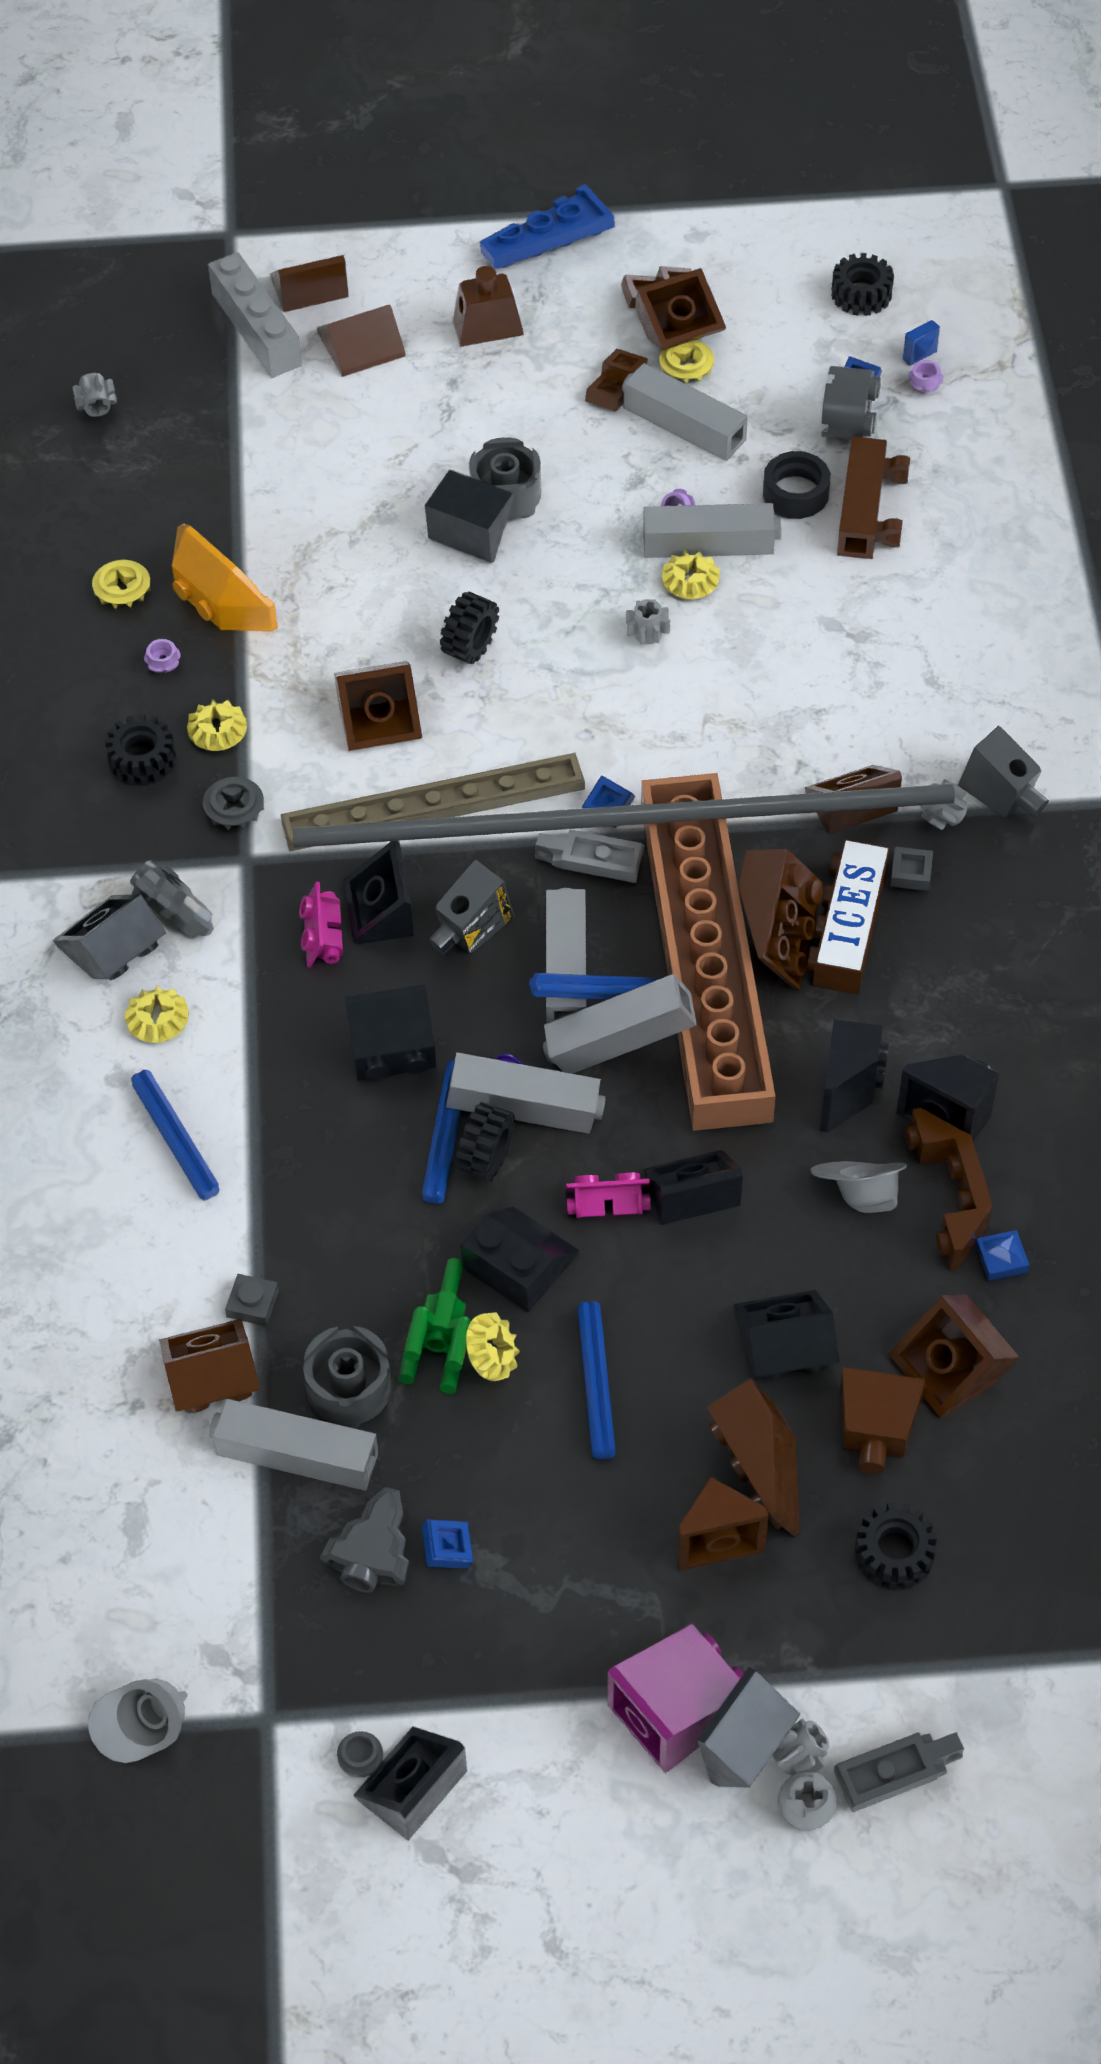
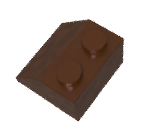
[635,268,726,351]
[334,661,422,751]
[889,1295,1020,1418]
[159,1319,260,1413]

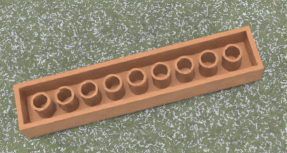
[641,773,776,1131]

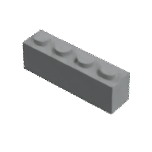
[208,252,302,378]

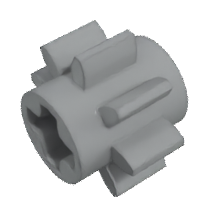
[72,373,117,417]
[626,599,670,645]
[920,779,968,830]
[773,1719,829,1775]

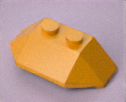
[172,523,278,631]

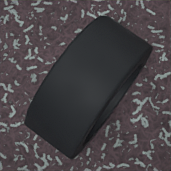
[762,451,831,519]

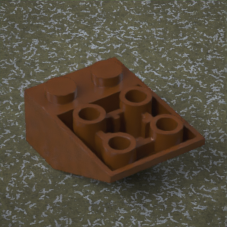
[738,849,823,990]
[707,1379,800,1537]

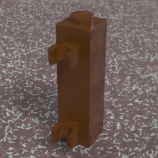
[837,436,910,559]

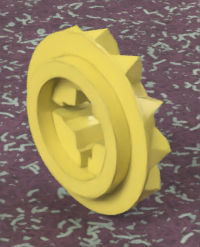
[659,340,714,384]
[662,550,720,599]
[92,560,150,609]
[187,699,247,751]
[124,985,189,1043]
[466,1312,520,1381]

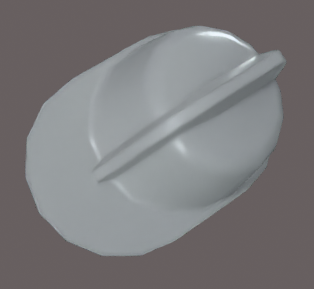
[810,1161,907,1213]
[88,1679,188,1763]

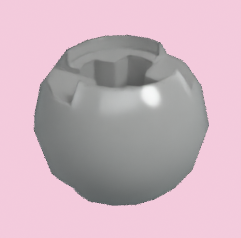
[778,1770,838,1831]

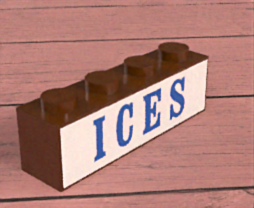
[807,839,890,995]

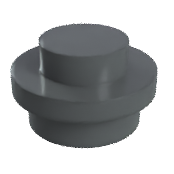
[337,1731,383,1778]

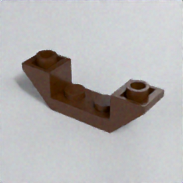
[905,1108,993,1270]

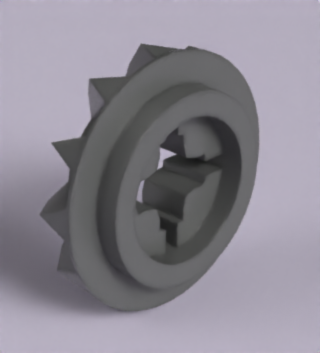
[203,777,264,831]

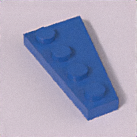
[480,184,615,269]

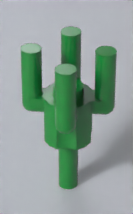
[398,1258,471,1394]

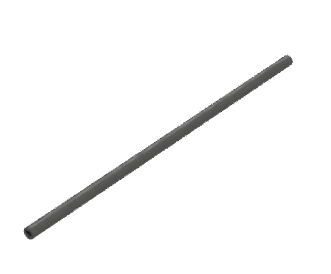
[293,784,955,848]

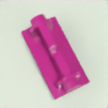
[299,882,343,968]
[566,1173,651,1219]

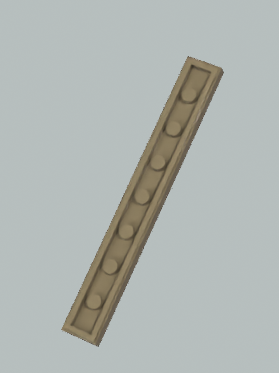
[280,753,585,852]

